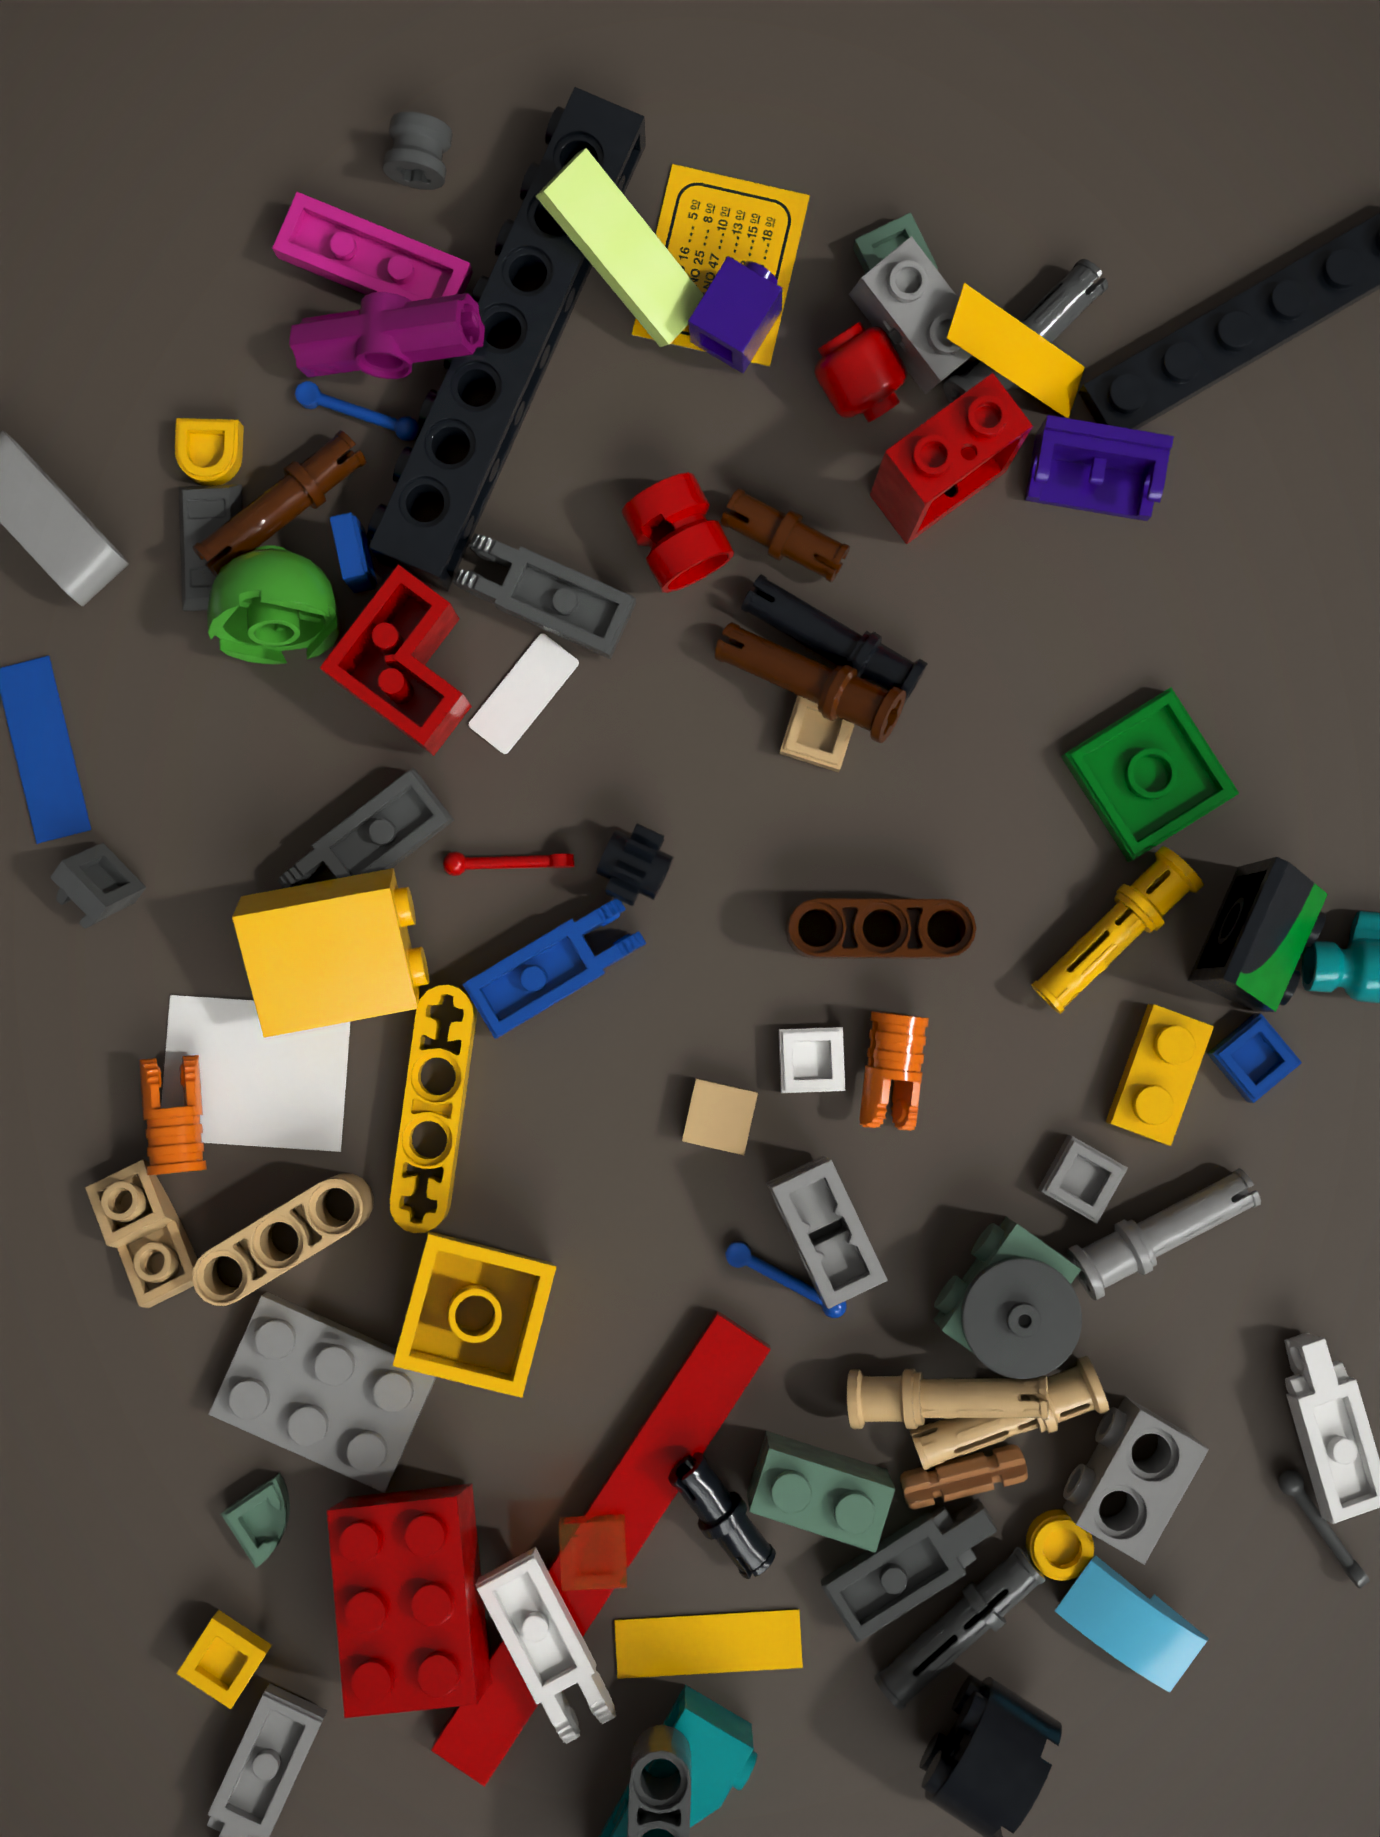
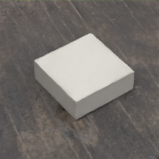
[778,1027,845,1093]

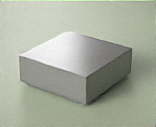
[1037,1135,1128,1223]

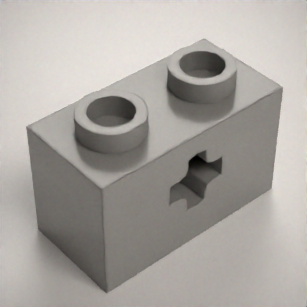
[849,236,972,394]

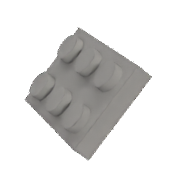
[208,1292,437,1493]

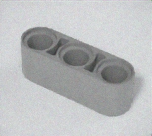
[0,430,129,606]

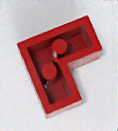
[320,564,472,756]

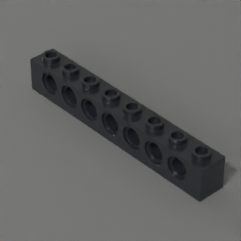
[367,87,646,592]

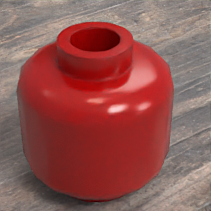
[814,321,908,423]

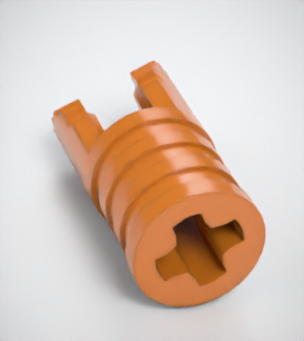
[859,1011,929,1131]
[139,1055,207,1175]

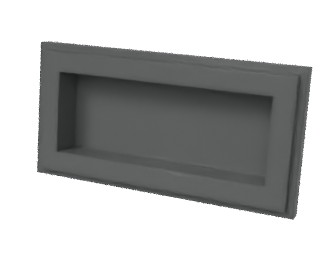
[179,484,243,611]

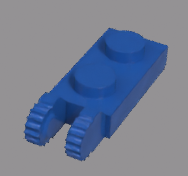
[462,899,646,1039]

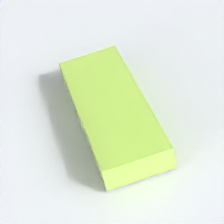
[536,148,704,347]

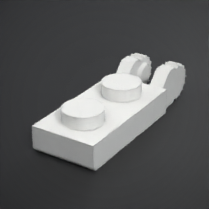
[475,1547,617,1744]

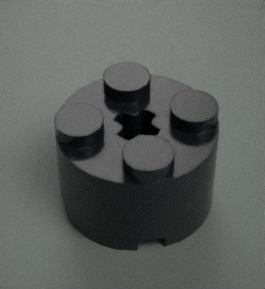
[919,1675,1062,1837]

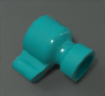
[1301,911,1380,1003]

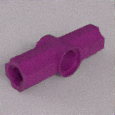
[289,292,485,379]

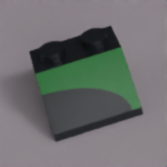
[1187,857,1328,1012]

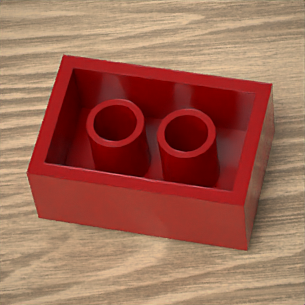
[327,1483,492,1718]

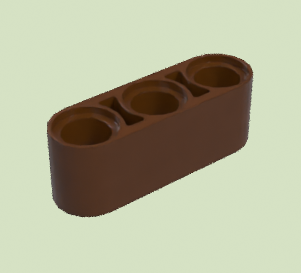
[785,898,976,959]

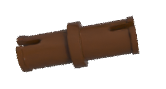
[720,488,850,583]

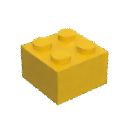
[392,1231,556,1398]

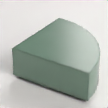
[221,1472,290,1568]

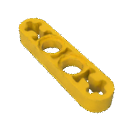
[390,985,477,1233]

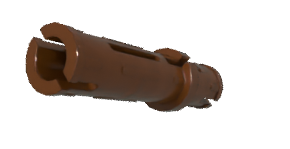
[193,430,367,577]

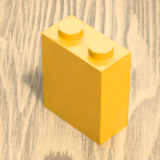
[232,868,429,1038]

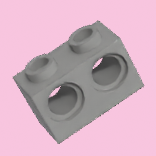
[766,1156,888,1309]
[1063,1396,1209,1565]

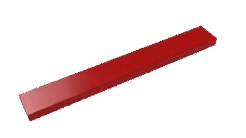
[431,1310,771,1787]

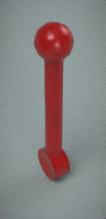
[443,851,574,876]

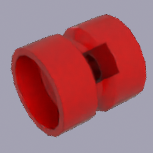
[621,472,734,593]

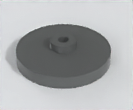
[961,1257,1082,1379]

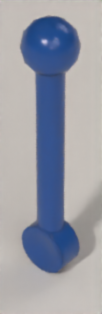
[295,381,419,441]
[726,1241,847,1318]

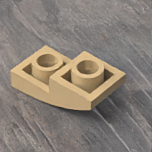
[85,1159,198,1308]

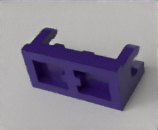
[1025,415,1174,521]

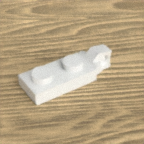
[1284,1332,1380,1524]

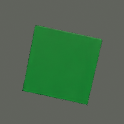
[1061,687,1240,862]

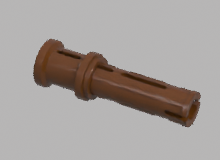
[715,622,906,743]

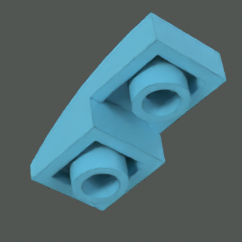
[1055,1556,1209,1693]

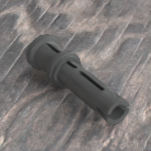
[943,259,1108,403]

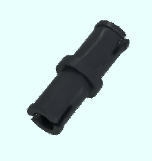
[668,1452,776,1579]

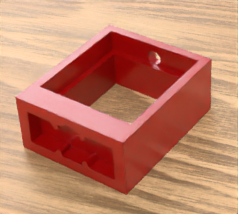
[870,373,1033,544]

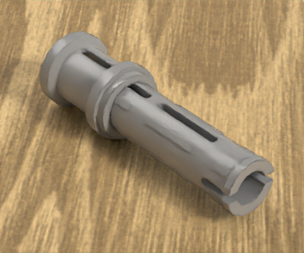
[1066,1168,1261,1301]

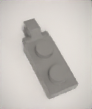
[207,1683,328,1837]

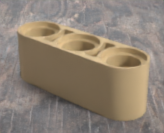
[192,1173,374,1306]

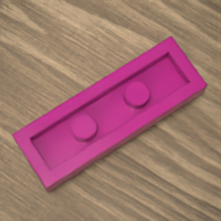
[272,192,473,301]

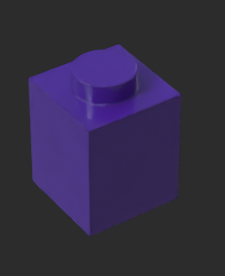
[688,256,782,374]

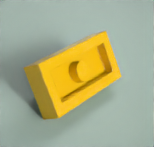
[1106,1004,1214,1146]

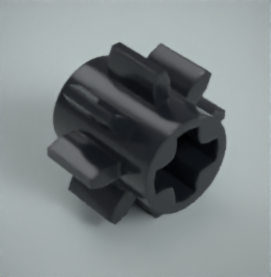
[596,823,674,906]

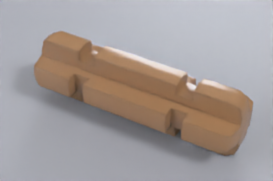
[900,1444,1028,1510]

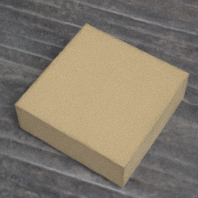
[779,695,854,772]
[682,1078,758,1155]

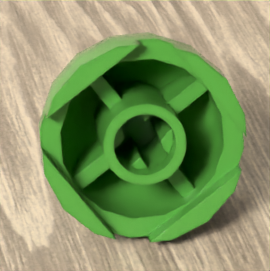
[207,545,339,664]

